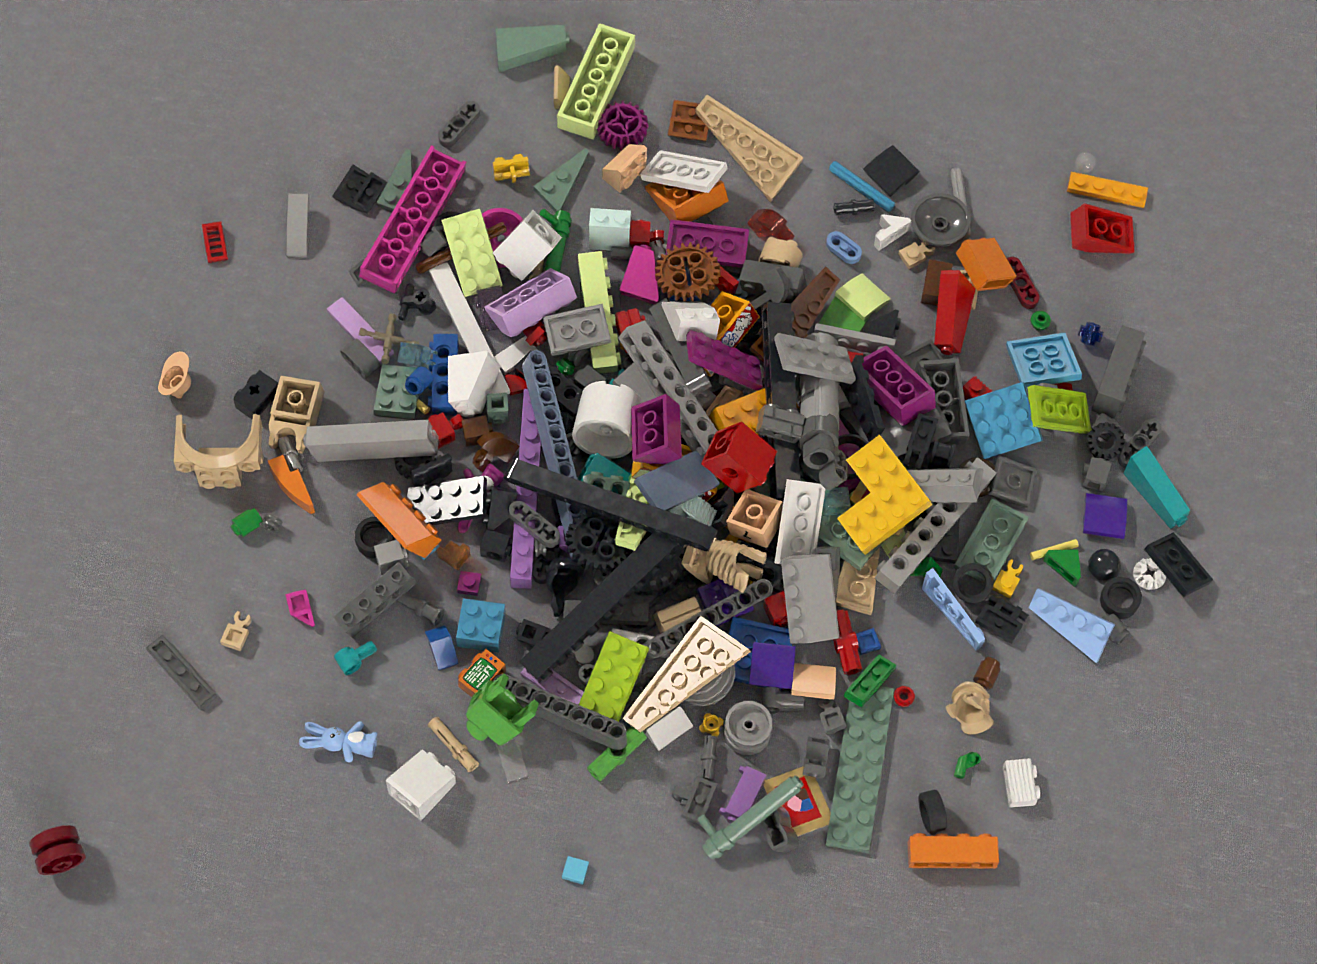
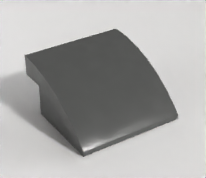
[839,400,952,461]

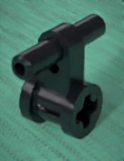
[398,284,436,321]

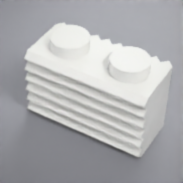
[1003,758,1040,808]

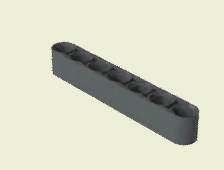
[649,298,712,397]
[643,579,773,659]
[493,674,628,750]

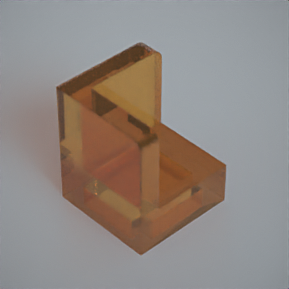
[437,541,471,571]

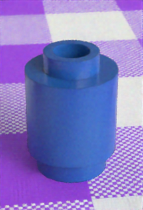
[405,367,433,395]

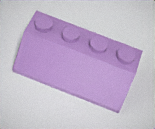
[484,268,577,337]

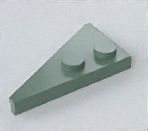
[377,148,412,212]
[534,148,589,212]

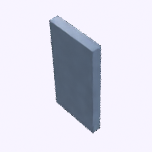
[634,450,720,511]

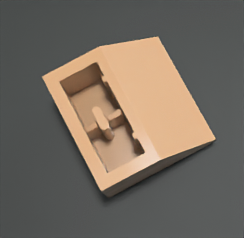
[602,144,647,193]

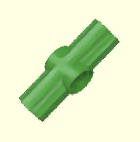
[587,726,647,782]

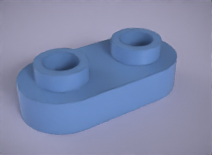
[826,231,862,264]

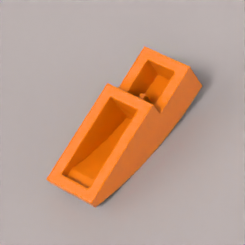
[268,455,315,514]

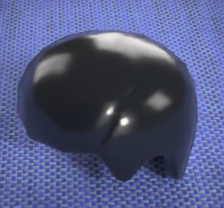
[1088,549,1121,581]

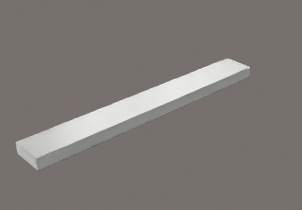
[429,262,510,394]

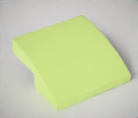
[835,274,891,321]

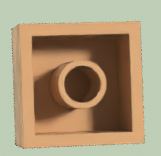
[726,490,783,548]

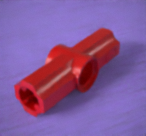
[833,609,862,675]

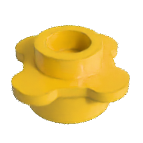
[699,713,724,737]

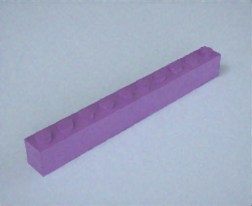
[510,389,545,589]

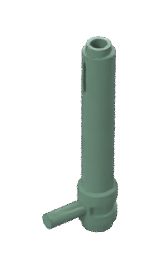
[697,775,804,860]

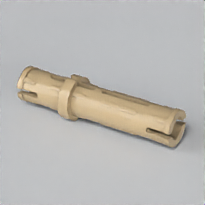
[428,717,479,772]

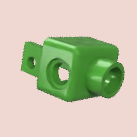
[466,674,539,745]

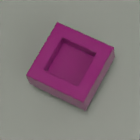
[457,571,482,596]

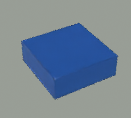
[856,628,881,655]

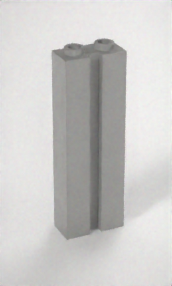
[303,420,439,462]

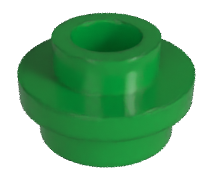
[1030,311,1051,330]
[556,358,575,376]

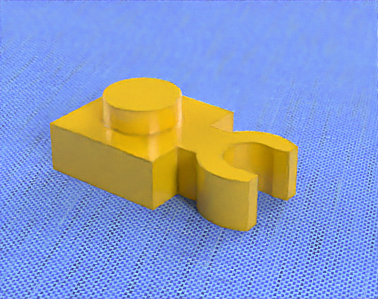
[993,559,1023,598]

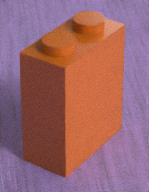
[955,238,1016,291]

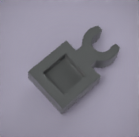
[818,699,847,735]

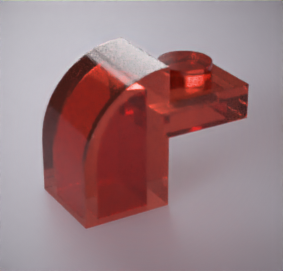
[747,209,795,241]

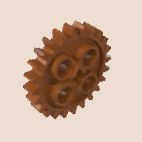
[655,242,720,302]

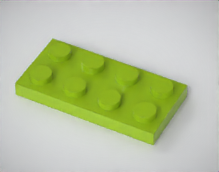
[1027,385,1091,434]
[579,631,649,722]

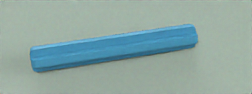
[829,161,895,212]

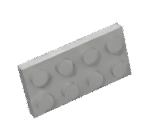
[774,333,856,384]

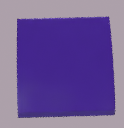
[1083,493,1127,539]
[696,579,754,627]
[749,642,796,689]

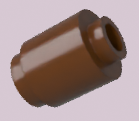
[973,657,1001,690]

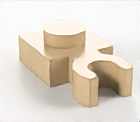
[898,241,936,269]
[220,611,251,651]

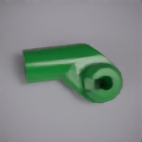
[954,752,981,779]

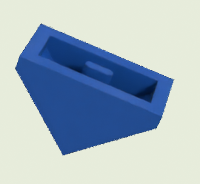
[425,625,459,671]

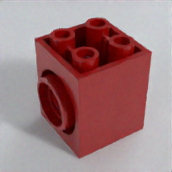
[701,421,777,493]

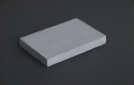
[543,304,611,356]

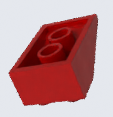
[1070,203,1134,254]

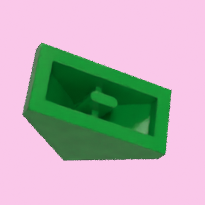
[1043,550,1081,587]

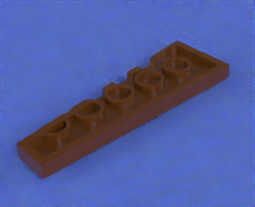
[749,266,840,363]

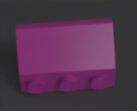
[631,394,682,465]

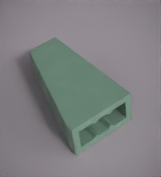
[496,24,570,72]

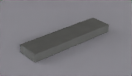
[146,634,217,710]

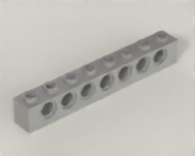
[618,320,718,458]
[875,457,997,594]

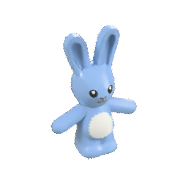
[299,721,378,762]

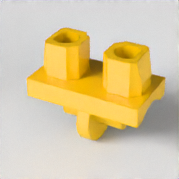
[493,154,530,183]

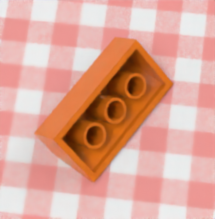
[356,482,442,558]

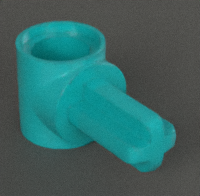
[334,641,377,675]

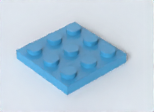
[1006,333,1082,388]
[965,381,1043,459]

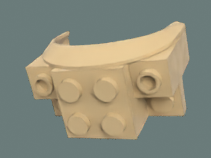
[174,414,263,489]

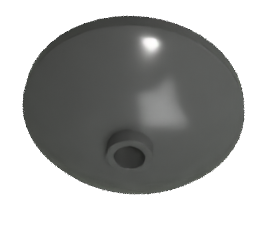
[911,193,971,246]

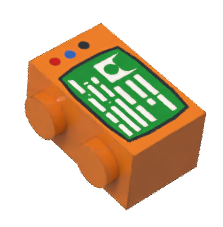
[458,649,506,697]

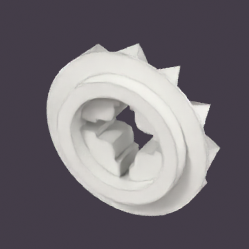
[1133,558,1166,590]

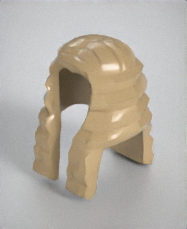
[705,540,767,593]

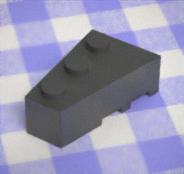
[739,259,807,304]

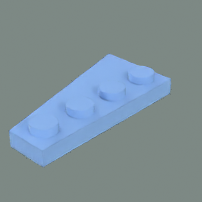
[922,568,985,651]

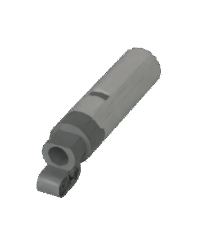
[799,332,848,490]

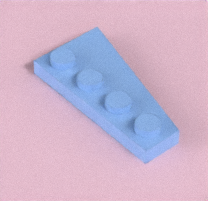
[1029,588,1115,663]

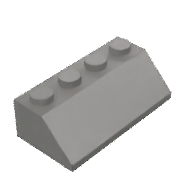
[906,468,984,502]
[781,554,840,644]

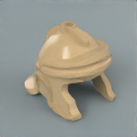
[946,682,994,734]

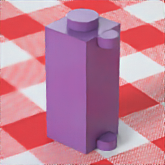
[718,766,766,824]

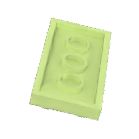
[442,209,503,297]

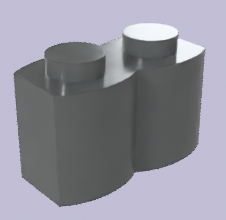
[761,806,799,853]

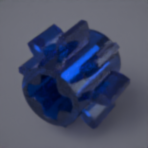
[1078,322,1104,346]

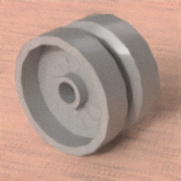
[724,701,772,755]

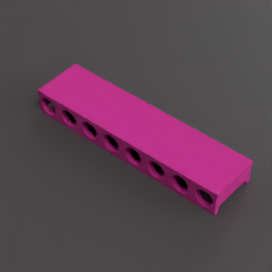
[359,145,466,294]

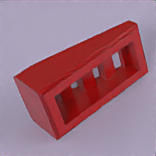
[202,221,228,263]

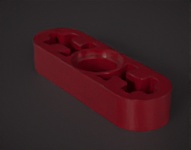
[1007,257,1040,309]

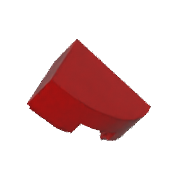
[505,375,528,396]

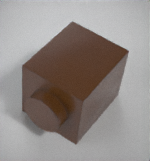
[462,416,493,447]

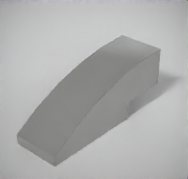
[287,194,310,258]

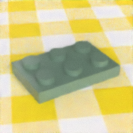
[374,365,419,419]

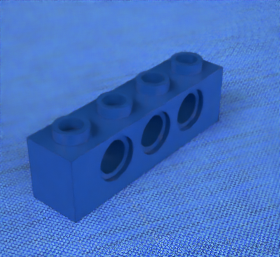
[428,334,459,416]

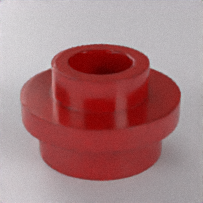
[893,686,915,707]

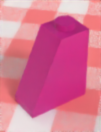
[620,244,660,305]

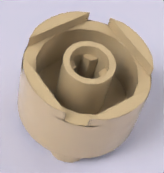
[758,237,802,268]

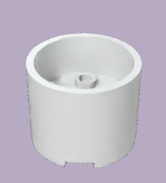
[572,381,642,459]

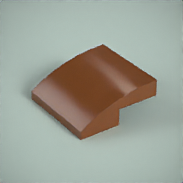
[668,100,709,142]

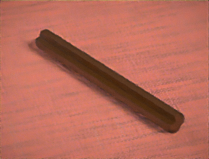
[415,222,507,274]

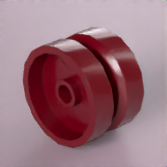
[29,825,86,875]

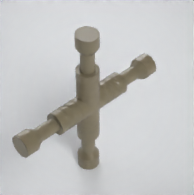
[359,313,419,364]

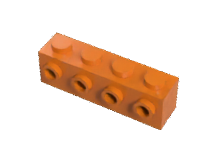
[908,833,999,868]

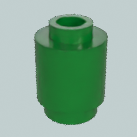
[230,508,263,537]

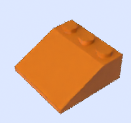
[644,179,729,222]

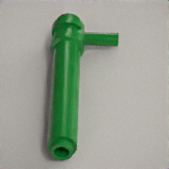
[539,209,572,272]

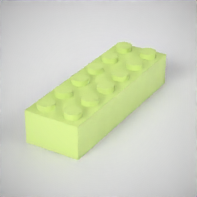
[557,23,635,140]

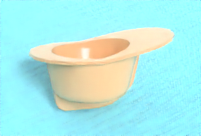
[158,351,191,399]

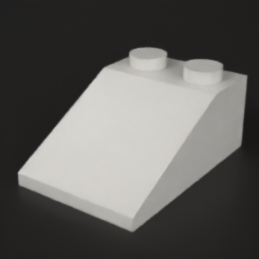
[662,301,720,341]

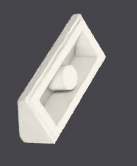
[646,706,693,751]

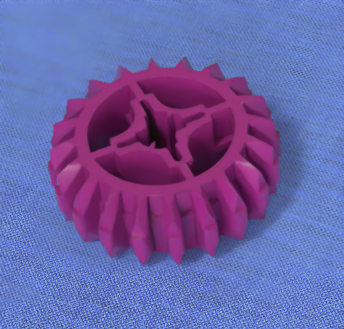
[597,100,649,151]

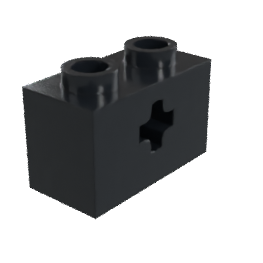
[233,370,278,419]

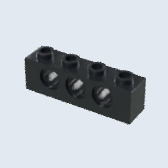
[514,350,583,419]
[736,539,785,593]

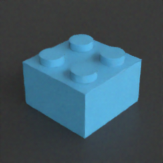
[456,598,506,653]

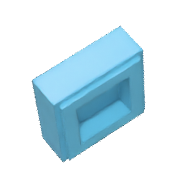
[562,856,589,884]

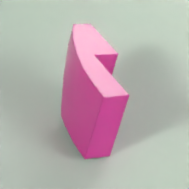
[285,589,315,627]

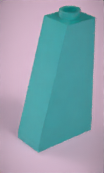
[1123,446,1190,529]

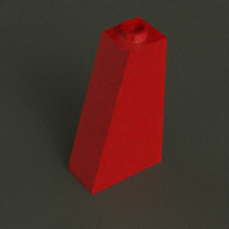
[934,270,976,355]

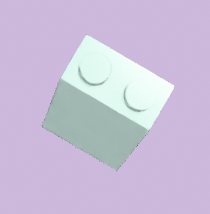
[589,208,632,251]

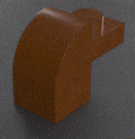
[472,432,520,472]

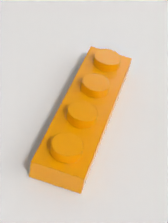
[1067,172,1148,208]

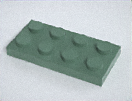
[954,498,1029,583]

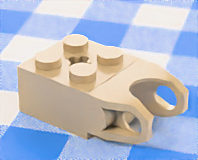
[269,376,325,454]

